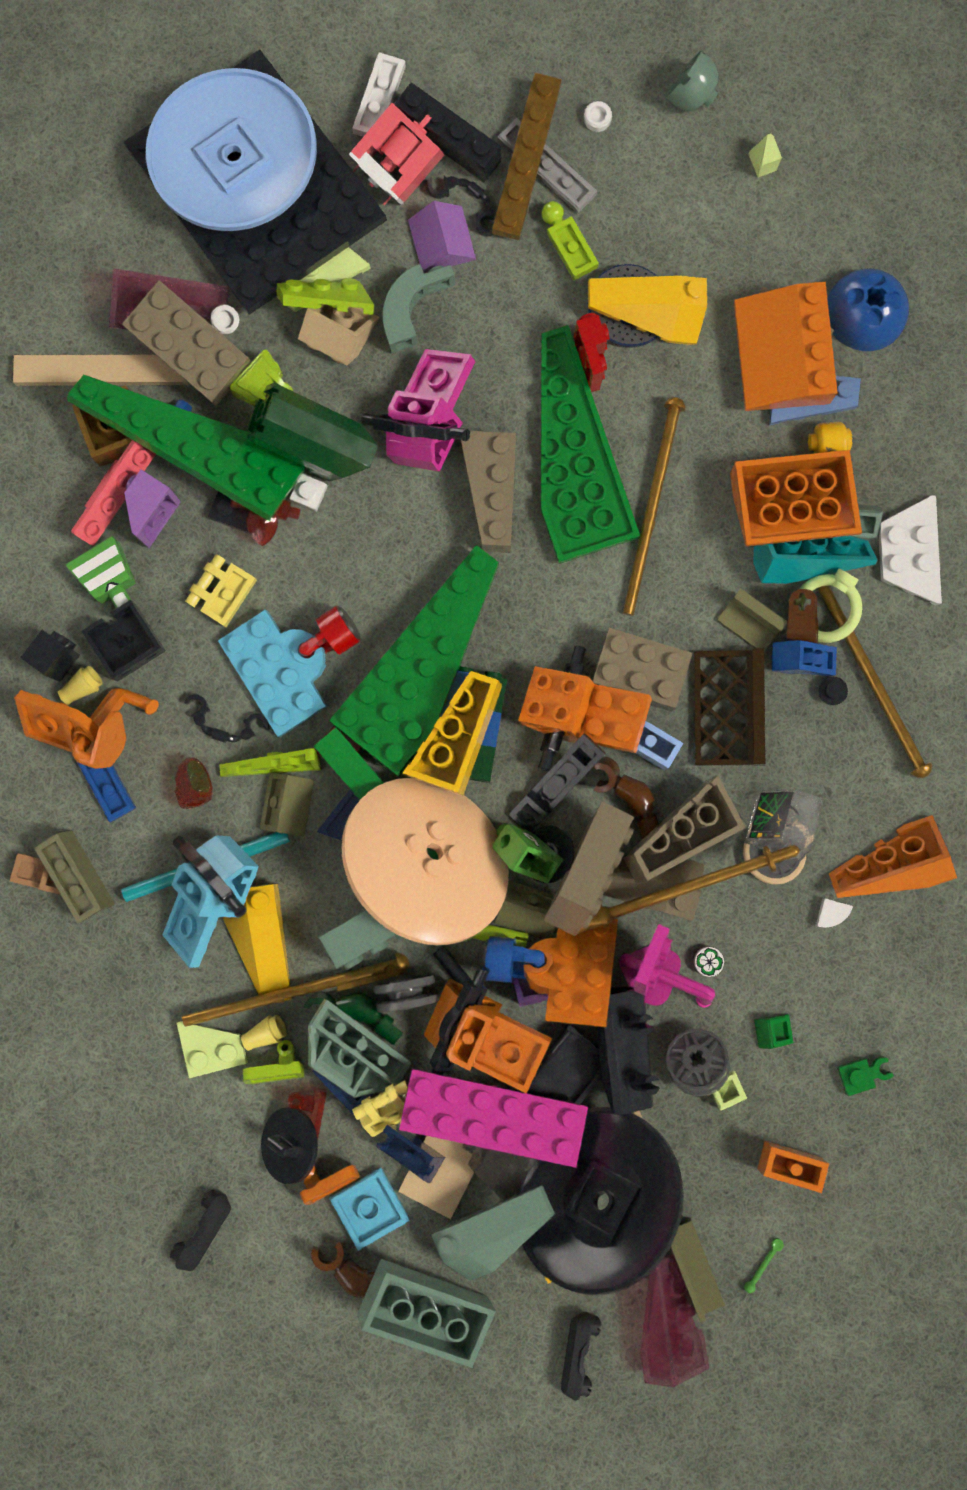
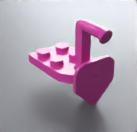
[619,924,715,1008]

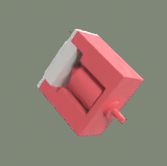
[349,103,444,206]

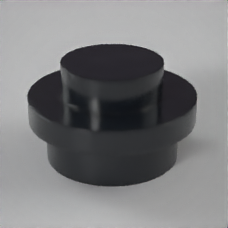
[818,677,848,705]

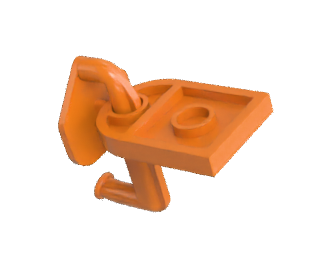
[14,688,159,769]

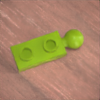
[541,201,599,281]

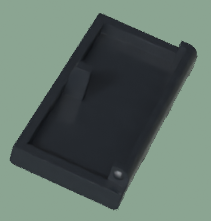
[515,1024,602,1104]

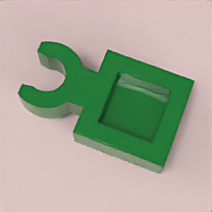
[837,1057,894,1097]

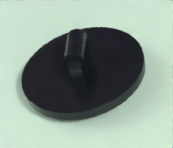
[261,1107,318,1184]

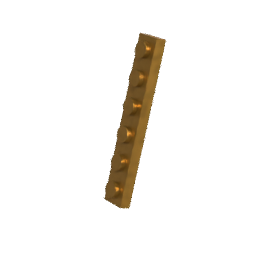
[492,73,562,240]

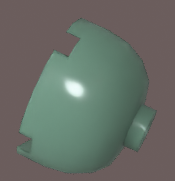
[665,50,719,111]

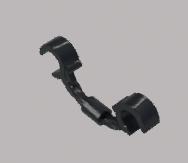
[427,175,494,237]
[184,694,269,743]

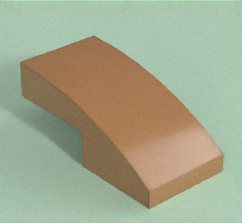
[10,853,61,895]

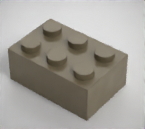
[592,627,693,712]

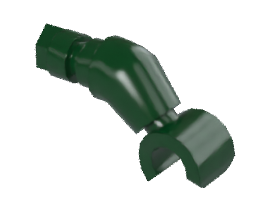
[303,992,403,1045]

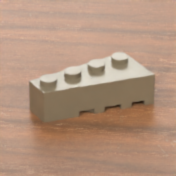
[623,776,746,884]

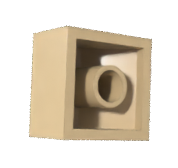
[298,304,379,365]

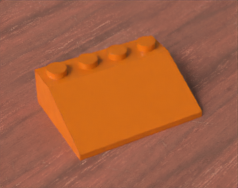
[734,282,838,411]
[730,450,862,546]

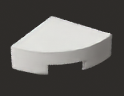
[816,898,853,928]

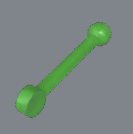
[744,1238,784,1293]

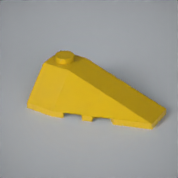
[223,884,292,1001]

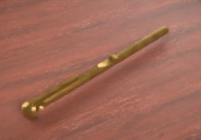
[623,397,686,616]
[818,586,932,778]
[182,953,409,1027]

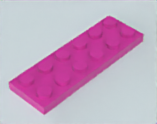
[399,1069,588,1167]

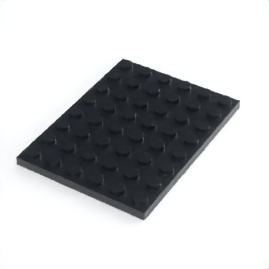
[123,49,387,315]

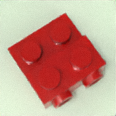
[573,313,610,392]

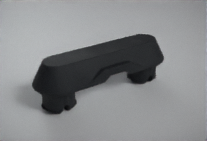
[170,1190,231,1271]
[561,1311,602,1401]

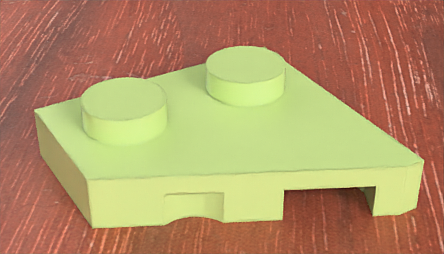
[176,1021,248,1078]

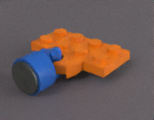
[483,919,618,1027]

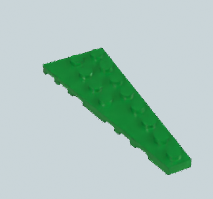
[67,374,307,522]

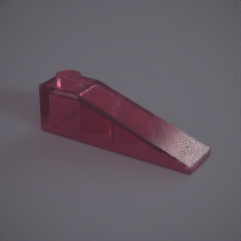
[109,268,229,330]
[640,1255,709,1388]

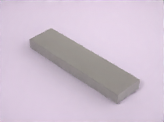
[497,117,597,214]

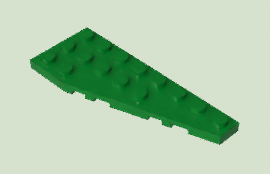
[541,325,640,564]
[329,545,499,777]

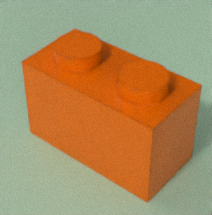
[757,1140,829,1193]

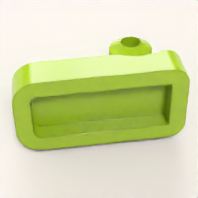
[242,1040,304,1084]

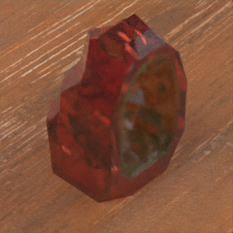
[174,757,213,809]

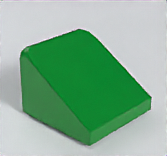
[754,1014,794,1049]

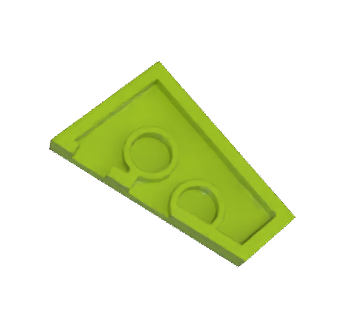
[277,278,374,315]

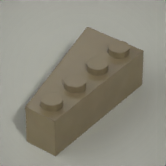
[459,431,516,553]

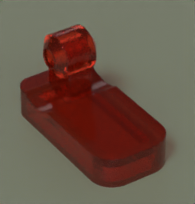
[287,1087,327,1139]

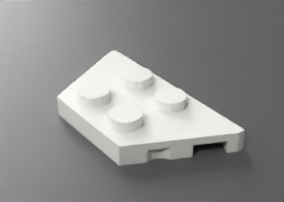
[879,496,942,605]

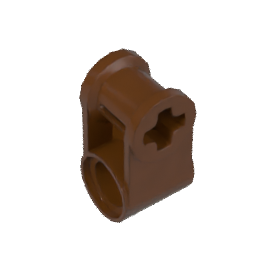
[787,589,819,643]

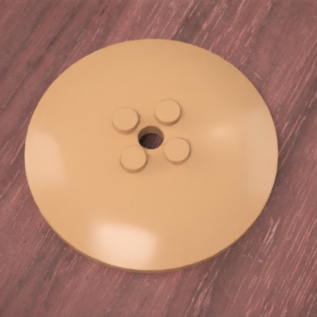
[342,778,509,945]

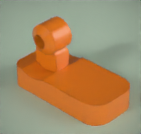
[299,1165,360,1205]

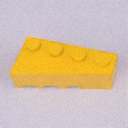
[403,671,502,796]

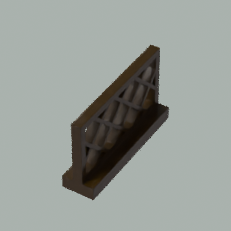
[694,648,766,766]

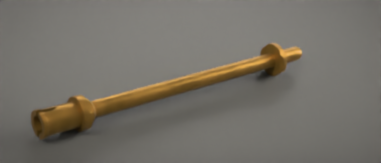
[577,845,800,935]

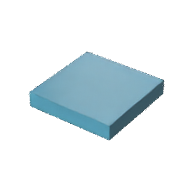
[329,1167,410,1251]

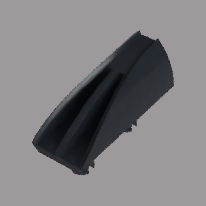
[596,986,660,1115]

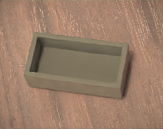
[122,280,251,406]
[544,801,634,936]

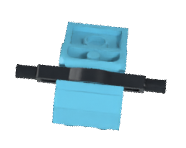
[162,836,259,968]

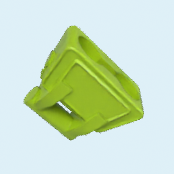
[230,349,293,406]

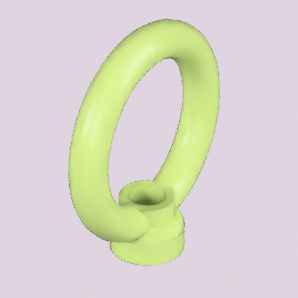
[796,568,862,643]

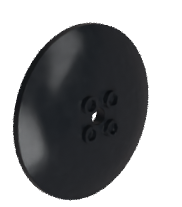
[516,1107,684,1295]

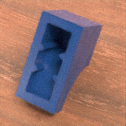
[771,640,837,676]

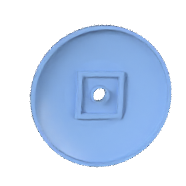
[146,68,317,231]

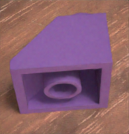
[124,469,181,548]

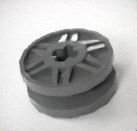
[373,975,438,1013]
[666,1028,730,1097]

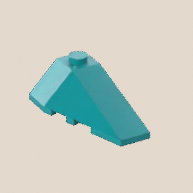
[753,536,878,584]

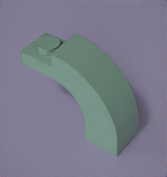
[383,264,455,354]

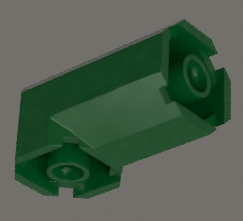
[247,382,378,482]

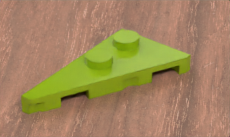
[220,748,321,777]

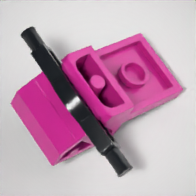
[361,349,475,472]

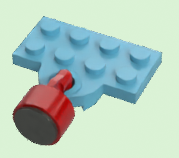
[218,605,361,737]

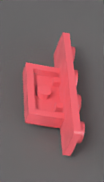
[71,440,156,546]

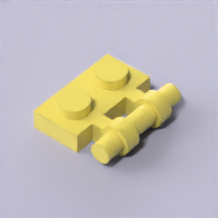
[185,554,257,627]
[352,1080,408,1137]

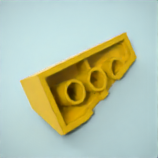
[588,276,707,345]

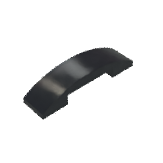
[508,733,606,832]

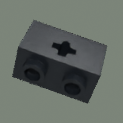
[20,630,80,682]

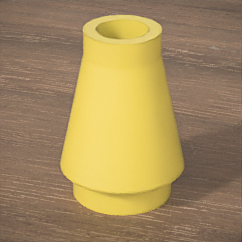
[58,666,103,705]
[241,1015,287,1051]

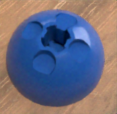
[827,268,909,351]

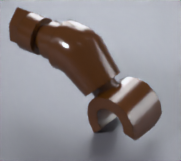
[593,756,659,839]
[311,1240,375,1298]

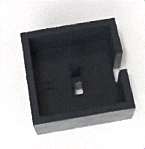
[82,600,166,682]

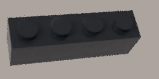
[394,82,501,183]

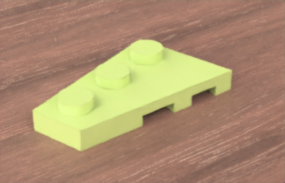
[276,247,371,312]

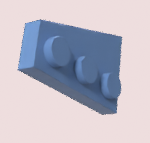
[769,376,861,426]

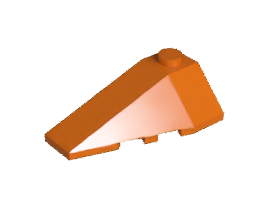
[828,815,957,898]

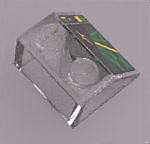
[745,789,823,862]

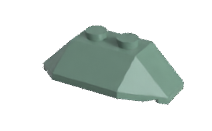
[308,999,411,1097]

